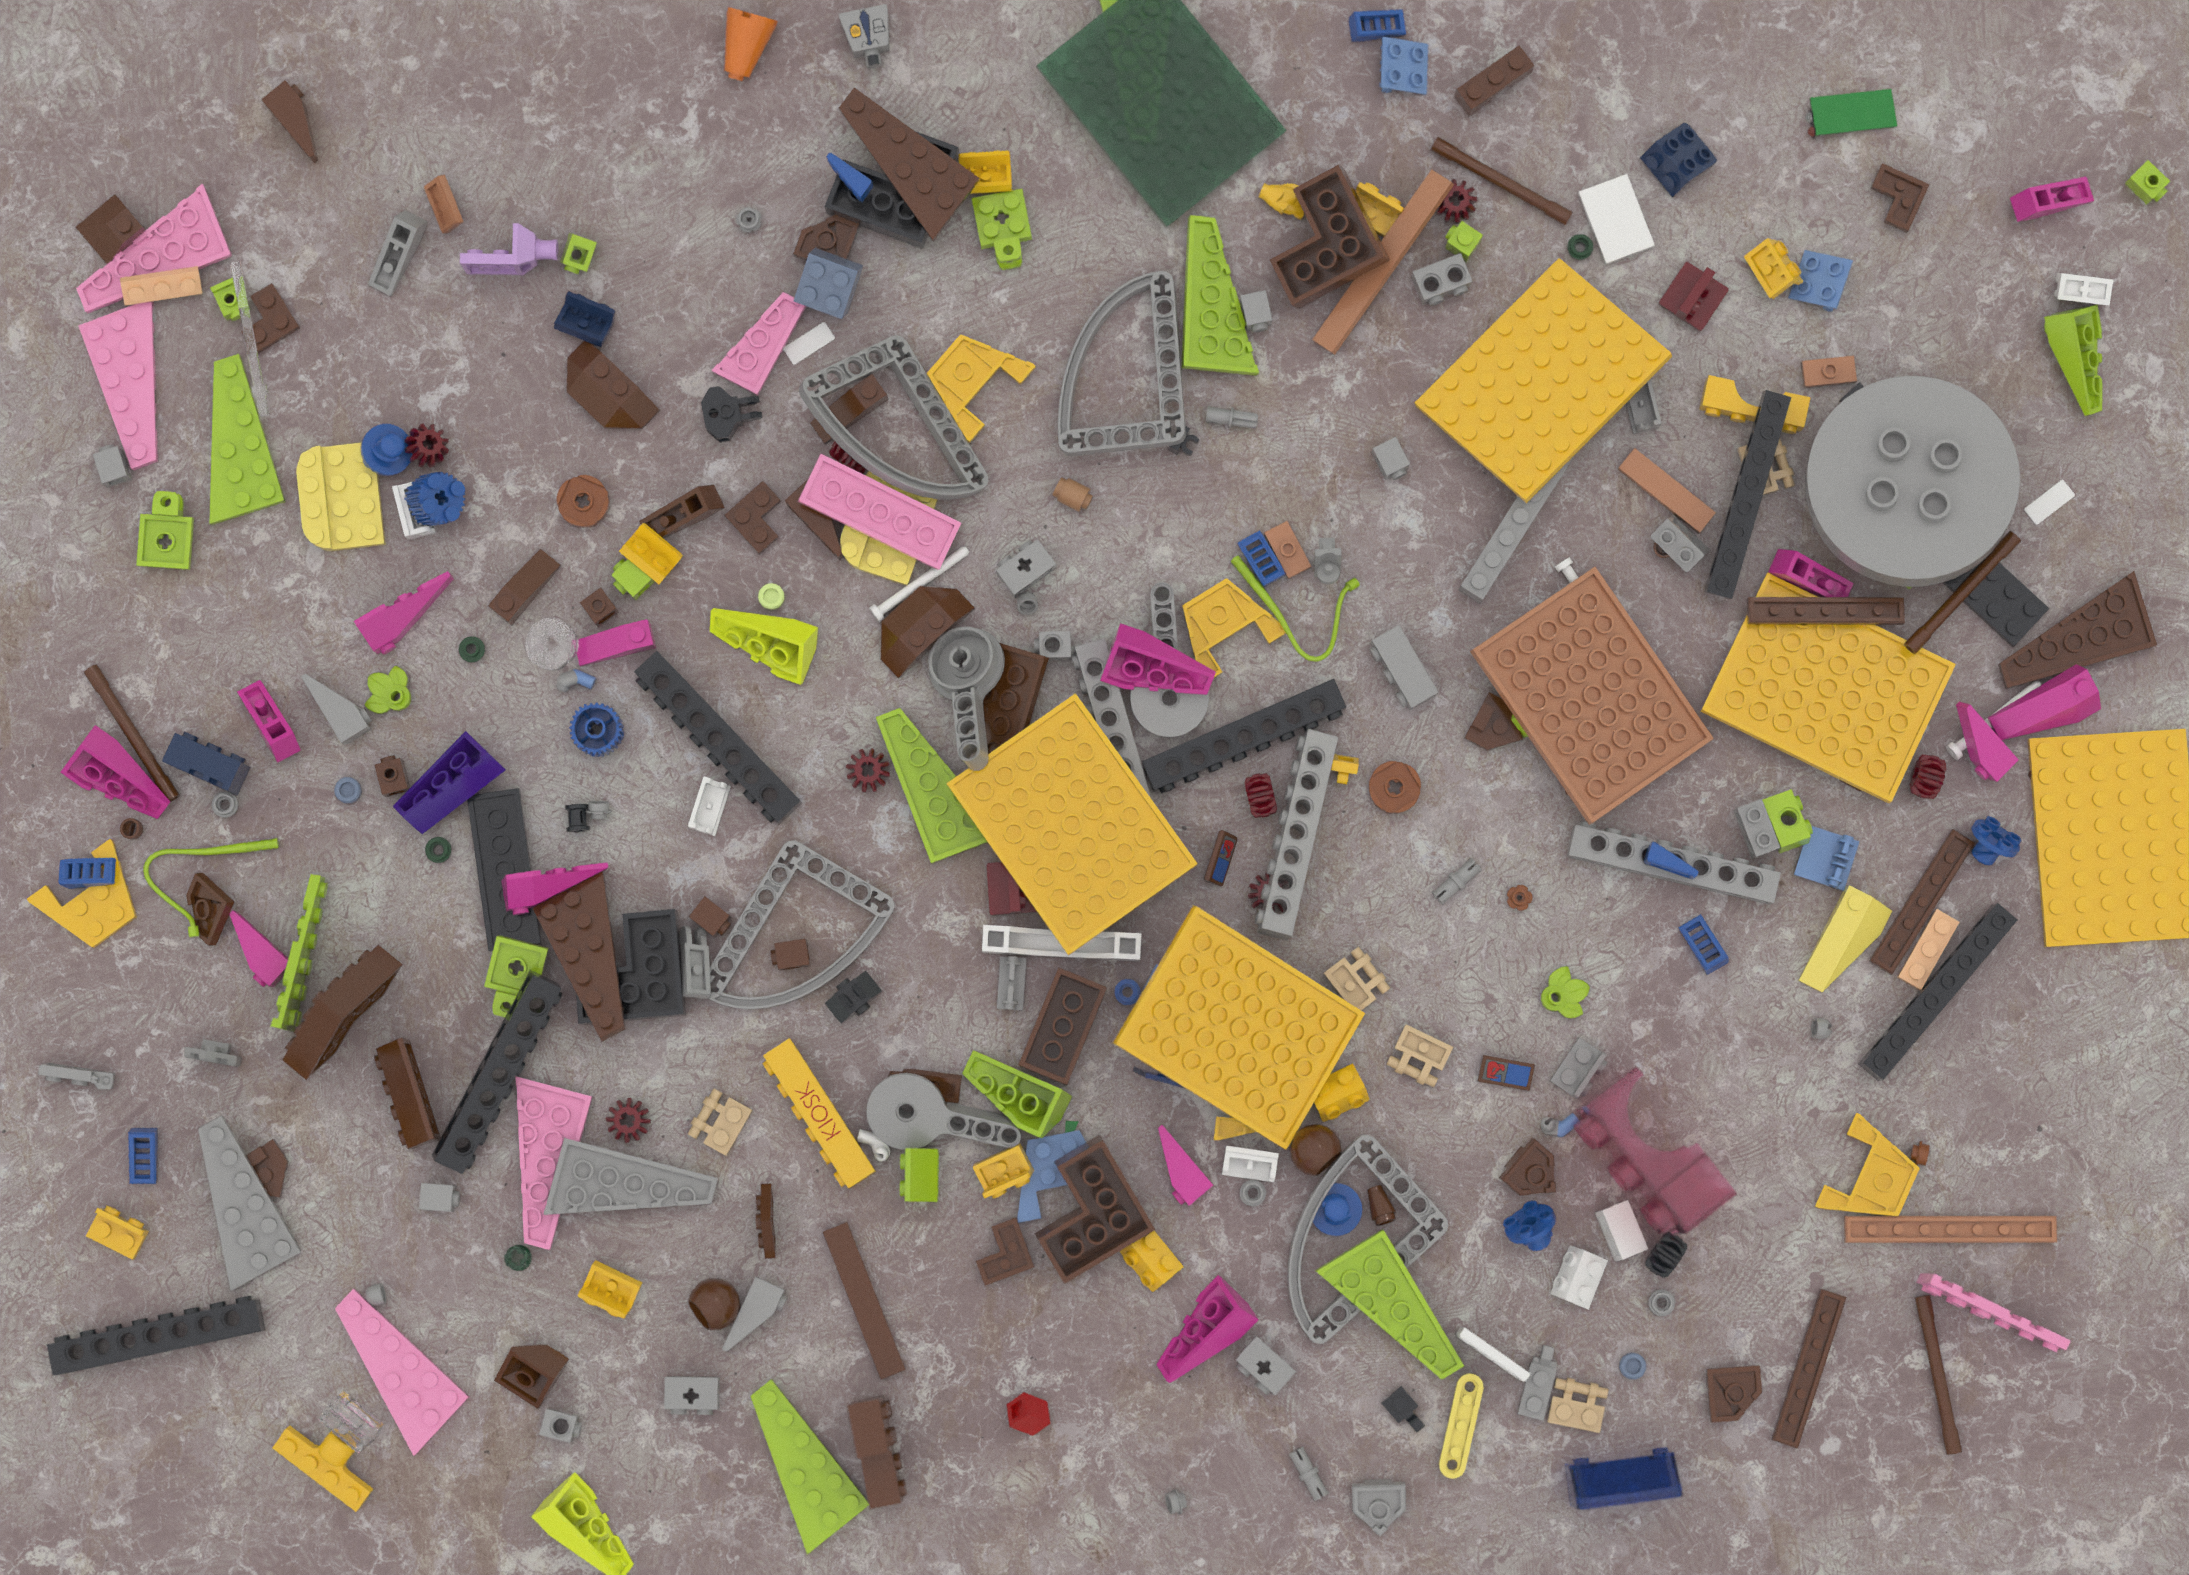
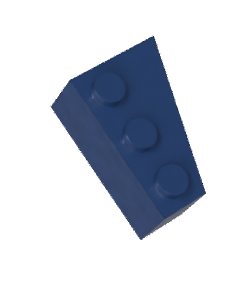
[162,731,251,796]

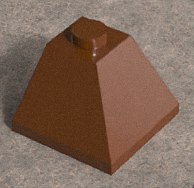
[76,194,146,264]
[494,1345,569,1409]

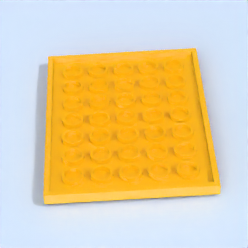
[1415,258,1672,504]
[1700,572,1956,804]
[946,693,1198,956]
[2027,729,2189,947]
[1113,906,1365,1150]

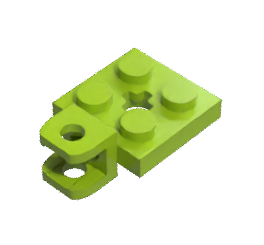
[972,189,1032,270]
[136,491,194,570]
[484,935,549,1017]

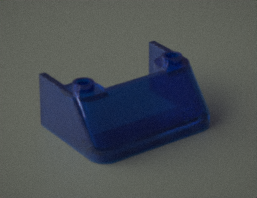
[1564,1447,1683,1510]

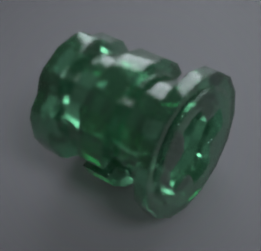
[504,1245,532,1271]

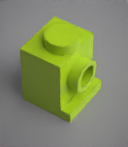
[560,233,597,274]
[210,277,251,321]

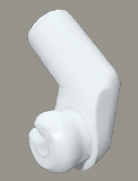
[857,1129,890,1161]

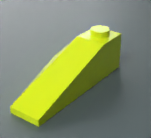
[709,608,818,685]
[531,1472,634,1575]

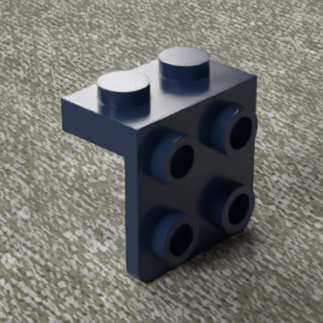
[1640,123,1717,197]

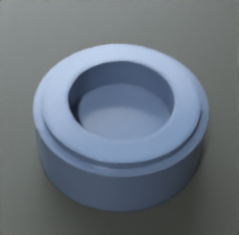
[334,777,362,804]
[1619,1353,1646,1379]

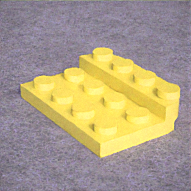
[296,443,386,551]
[840,471,938,586]

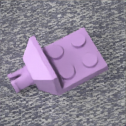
[460,223,558,275]

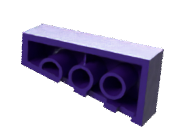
[393,731,506,834]

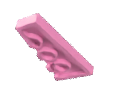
[711,292,806,396]

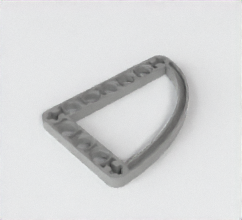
[1058,271,1186,456]
[799,335,988,500]
[707,840,895,1010]
[1287,1134,1448,1344]

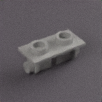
[997,956,1026,1011]

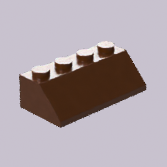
[374,1038,441,1149]

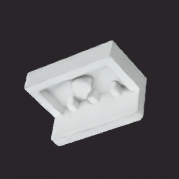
[1551,1245,1608,1310]

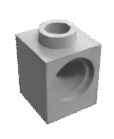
[1240,290,1272,333]
[1371,437,1410,480]
[93,445,132,488]
[1034,631,1071,661]
[419,1183,460,1212]
[539,1408,582,1443]

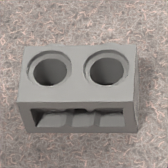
[1411,253,1472,306]
[1733,799,1781,859]

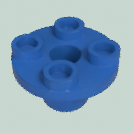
[361,424,413,476]
[1971,816,2022,866]
[1313,1183,1362,1236]
[1503,1200,1556,1251]

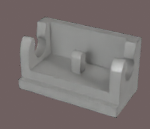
[1626,379,1662,434]

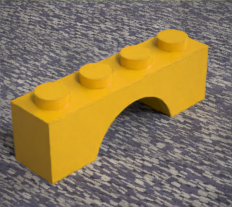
[1699,375,1811,434]

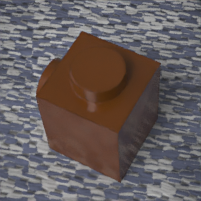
[374,755,410,797]

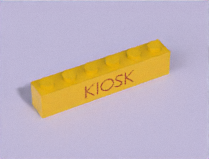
[762,1038,876,1189]

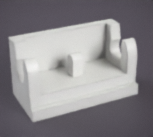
[2054,273,2113,305]
[392,482,436,540]
[688,777,731,836]
[1222,1146,1279,1182]
[1595,1200,1648,1262]

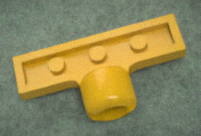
[272,1425,373,1512]

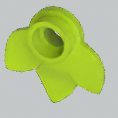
[365,666,411,714]
[1541,966,1590,1019]

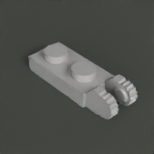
[679,926,711,999]

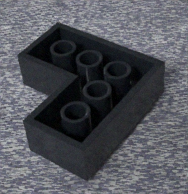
[825,131,959,249]
[576,909,686,1025]

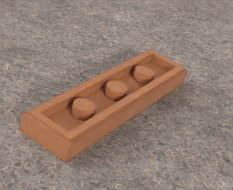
[1618,448,1716,534]

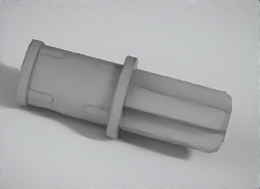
[1206,406,1258,429]

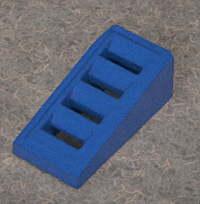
[1349,9,1406,42]
[826,153,873,202]
[1237,530,1286,587]
[1644,841,1699,879]
[59,858,116,889]
[1678,914,1729,975]
[128,1128,158,1184]

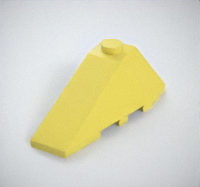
[1798,885,1892,993]

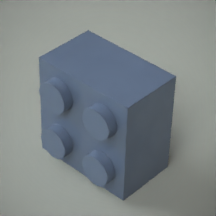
[794,248,864,319]

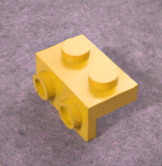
[958,150,1012,194]
[1355,182,1404,238]
[1314,1063,1370,1122]
[972,1143,1034,1199]
[1120,1231,1184,1292]
[577,1260,643,1319]

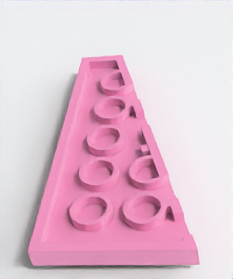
[76,183,232,314]
[78,301,158,471]
[515,1076,593,1250]
[1916,1273,2070,1353]
[335,1289,469,1456]

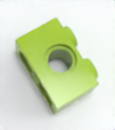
[1762,789,1813,854]

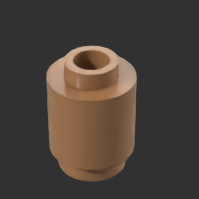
[1053,477,1093,512]

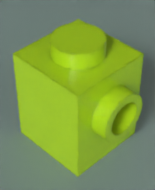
[2125,160,2170,205]
[1445,221,1483,262]
[612,559,654,601]

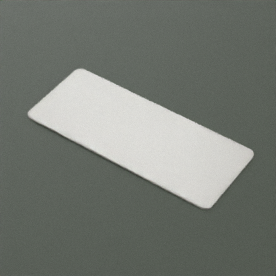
[783,322,835,365]
[2024,480,2075,525]

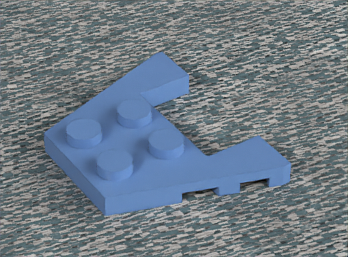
[1017,1130,1086,1223]

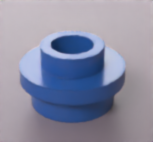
[1114,979,1141,1005]

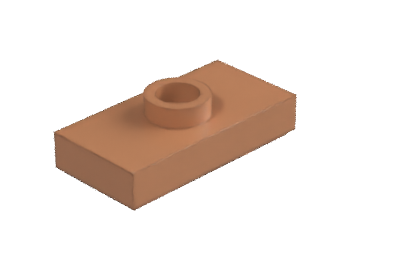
[424,175,463,234]
[1801,356,1857,388]
[1264,521,1311,579]

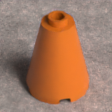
[724,7,778,81]

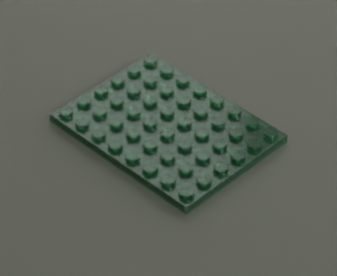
[1036,0,1287,228]

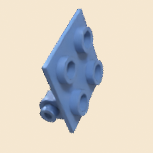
[1379,37,1428,95]
[1789,250,1853,312]
[1794,826,1859,891]

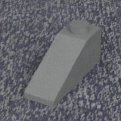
[368,210,428,296]
[301,674,372,745]
[722,1277,788,1352]

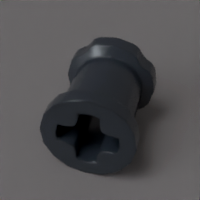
[565,804,590,832]

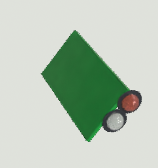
[1805,89,1897,139]

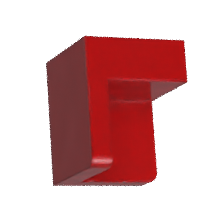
[1007,1392,1051,1436]

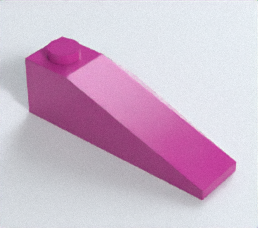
[354,571,454,655]
[1100,623,1216,695]
[1988,664,2101,740]
[60,725,170,819]
[501,862,609,915]
[1156,1275,1259,1383]

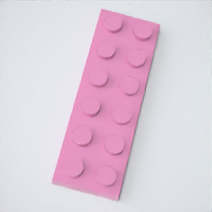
[797,454,961,570]

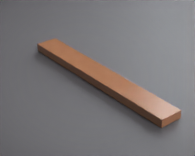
[1312,169,1454,355]
[1844,1216,2057,1243]

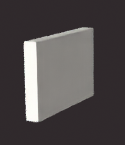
[1578,174,1655,265]
[1456,1327,1530,1382]

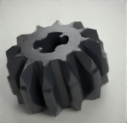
[1645,1232,1687,1278]

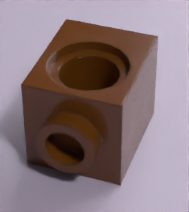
[580,588,619,627]
[689,896,731,938]
[770,939,811,971]

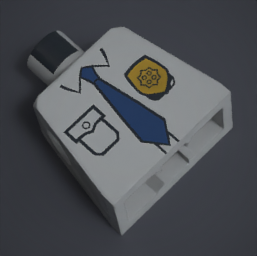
[839,4,890,69]

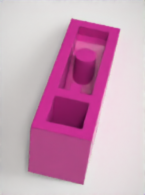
[2010,177,2094,222]
[1768,549,1854,597]
[574,619,656,667]
[237,680,301,763]
[1956,701,2019,782]
[229,910,288,988]
[1158,1125,1213,1206]

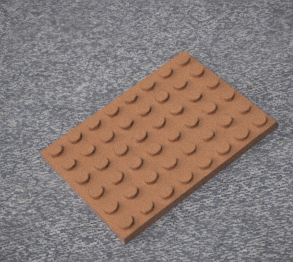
[1470,567,1714,825]

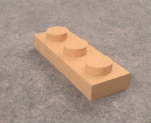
[120,266,203,305]
[1897,909,1959,990]

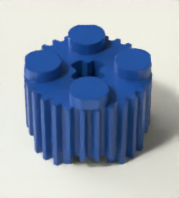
[404,472,465,526]
[569,702,624,757]

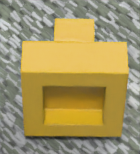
[1331,754,1359,784]

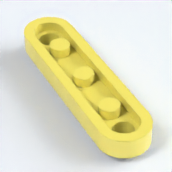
[1439,1373,1483,1478]

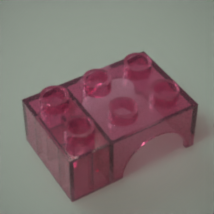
[1573,1066,1737,1234]

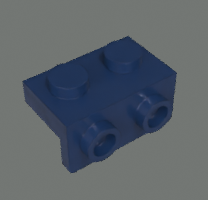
[554,291,615,347]

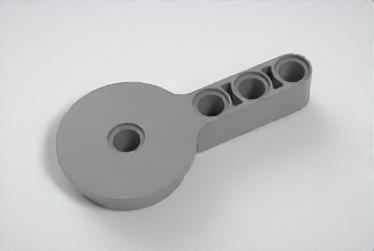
[1130,582,1209,737]
[929,627,1005,771]
[867,1073,1022,1150]

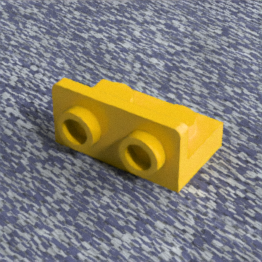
[1744,238,1803,299]
[619,523,683,584]
[86,1205,149,1260]

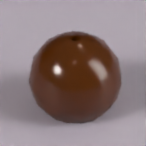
[1290,1124,1342,1176]
[688,1278,740,1330]

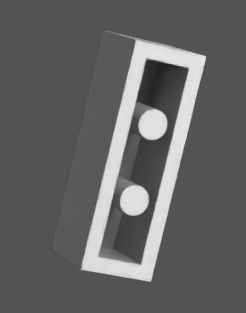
[1369,625,1438,710]

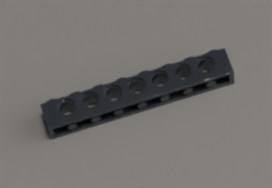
[1704,390,1791,599]
[634,650,802,825]
[1142,679,1346,794]
[1858,903,2018,1081]
[432,970,562,1174]
[47,1296,266,1376]

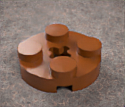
[557,475,610,528]
[1369,761,1421,814]

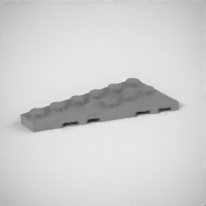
[198,1115,301,1291]
[543,1138,718,1215]

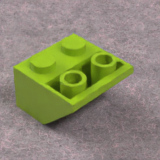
[900,1148,939,1202]

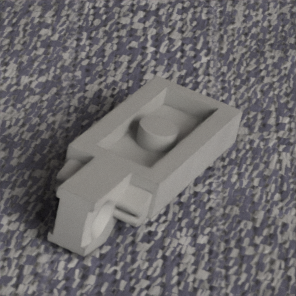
[38,1063,115,1089]
[1517,1345,1557,1421]

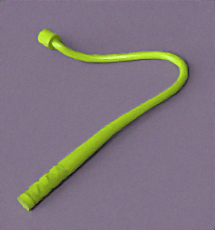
[1231,555,1360,662]
[143,838,279,938]

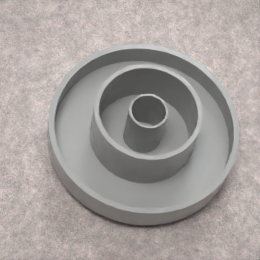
[1805,376,2020,587]

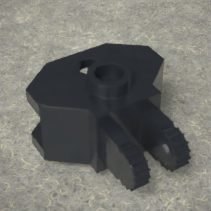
[701,386,763,443]
[825,971,883,1024]

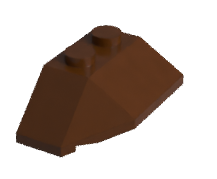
[567,341,660,429]
[881,586,975,679]

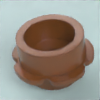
[1507,885,1533,911]
[1910,1141,1930,1166]

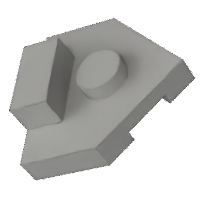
[184,1039,242,1067]
[1352,1479,1406,1536]

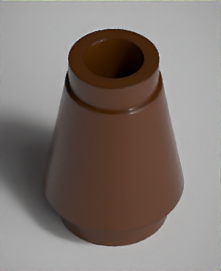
[1367,1185,1397,1226]

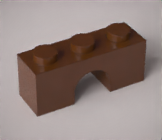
[1454,45,1535,117]

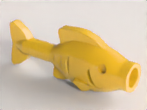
[1258,183,1304,220]

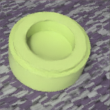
[758,583,785,610]

